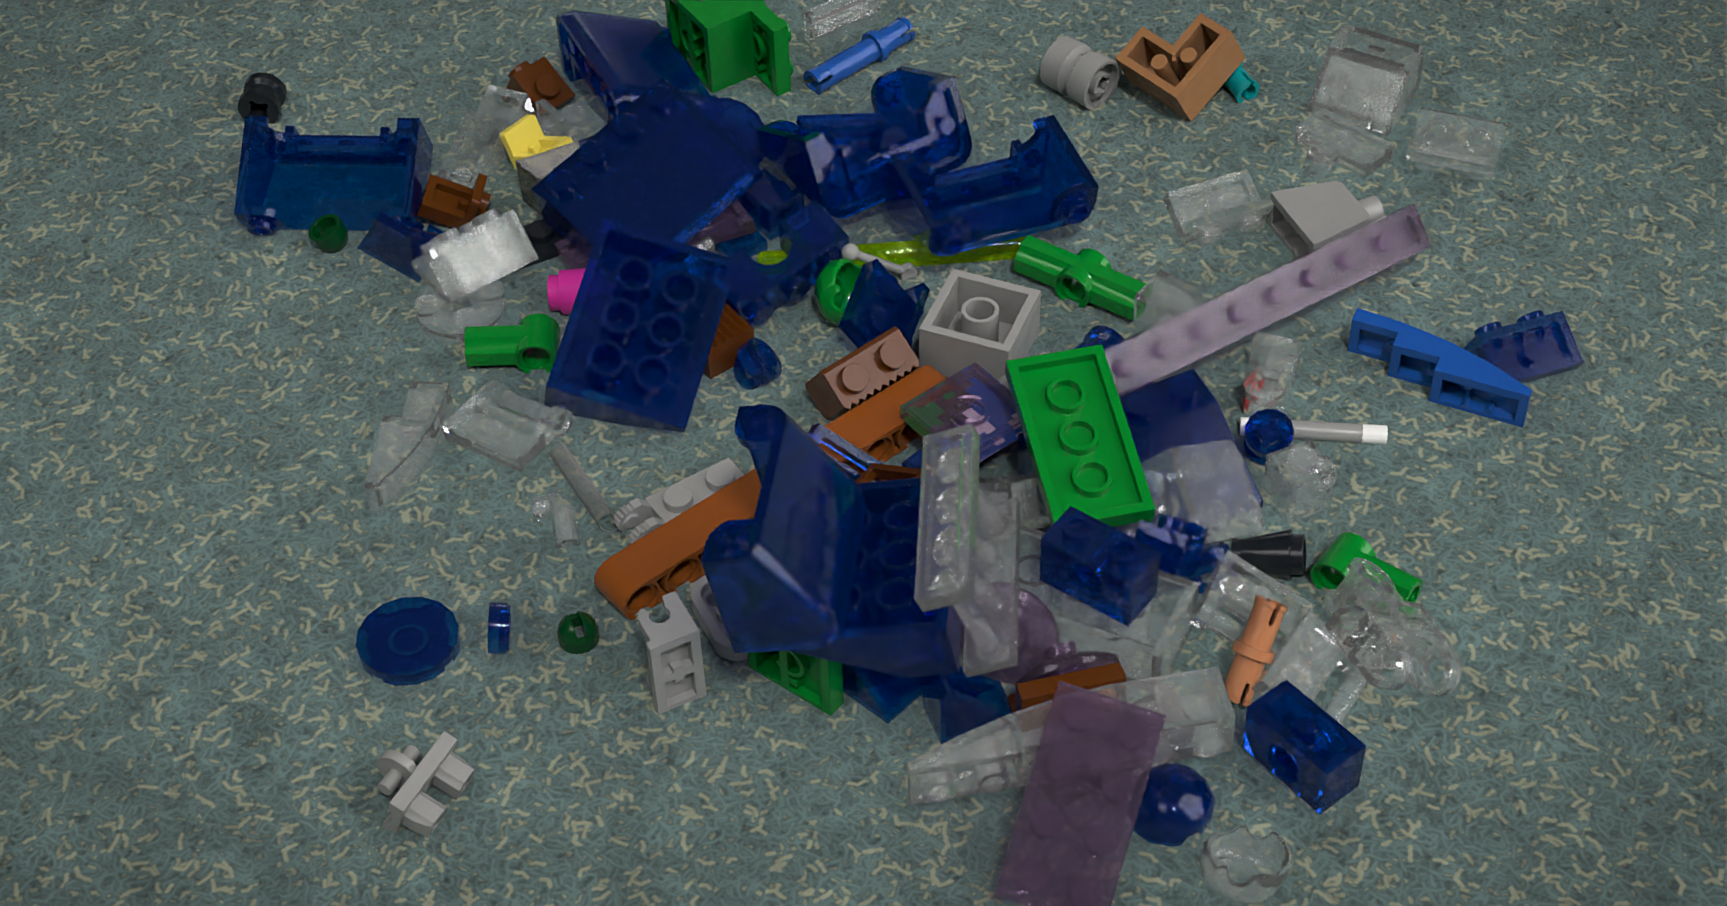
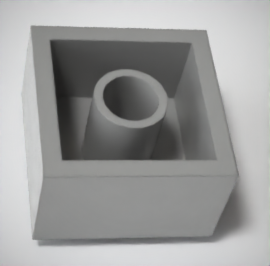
[919,269,1041,386]

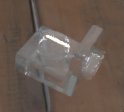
[536,98,605,146]

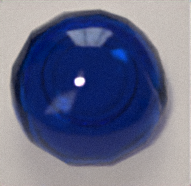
[1126,762,1216,847]

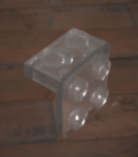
[1141,439,1265,564]

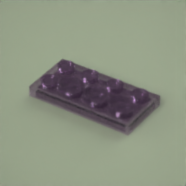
[992,681,1166,906]

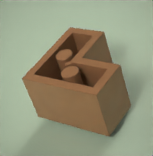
[1115,13,1246,122]

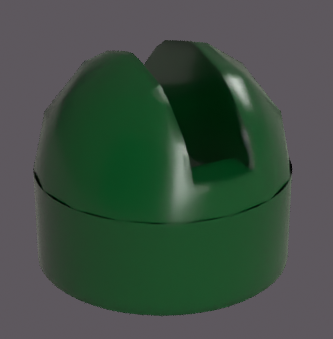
[308,214,348,253]
[557,611,600,654]

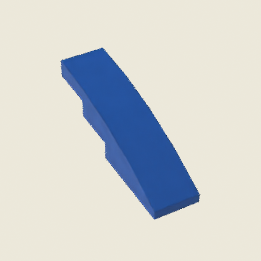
[1347,308,1532,427]

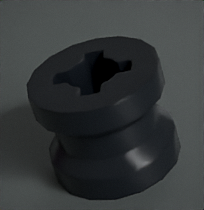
[237,72,287,124]

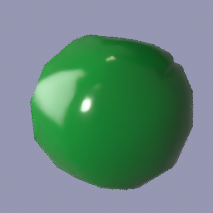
[815,258,882,328]

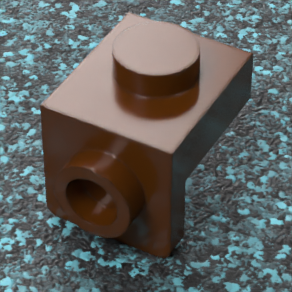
[503,56,575,120]
[417,173,491,230]

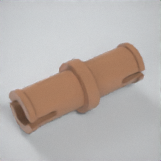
[1219,595,1288,707]

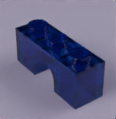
[705,200,849,326]

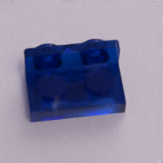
[838,259,930,348]
[1463,310,1584,384]

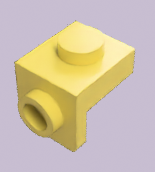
[500,114,577,176]

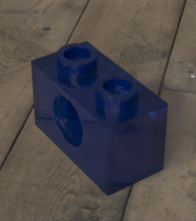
[1040,506,1161,627]
[1242,679,1366,814]

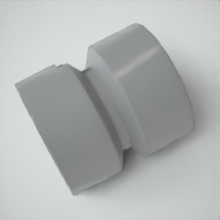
[1040,35,1120,110]

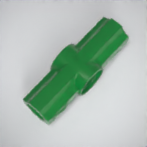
[1014,235,1153,320]

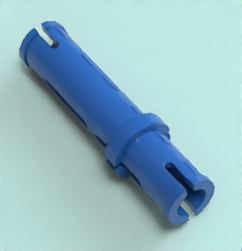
[803,16,915,95]

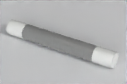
[1239,417,1388,444]

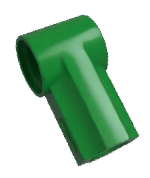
[464,313,560,373]
[1310,532,1423,620]

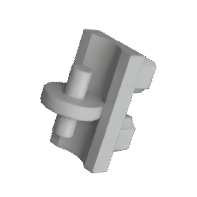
[376,731,475,838]

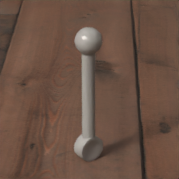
[841,243,918,281]

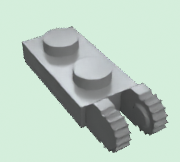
[613,457,744,544]

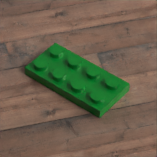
[1005,344,1156,538]

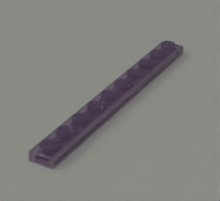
[1104,204,1432,398]

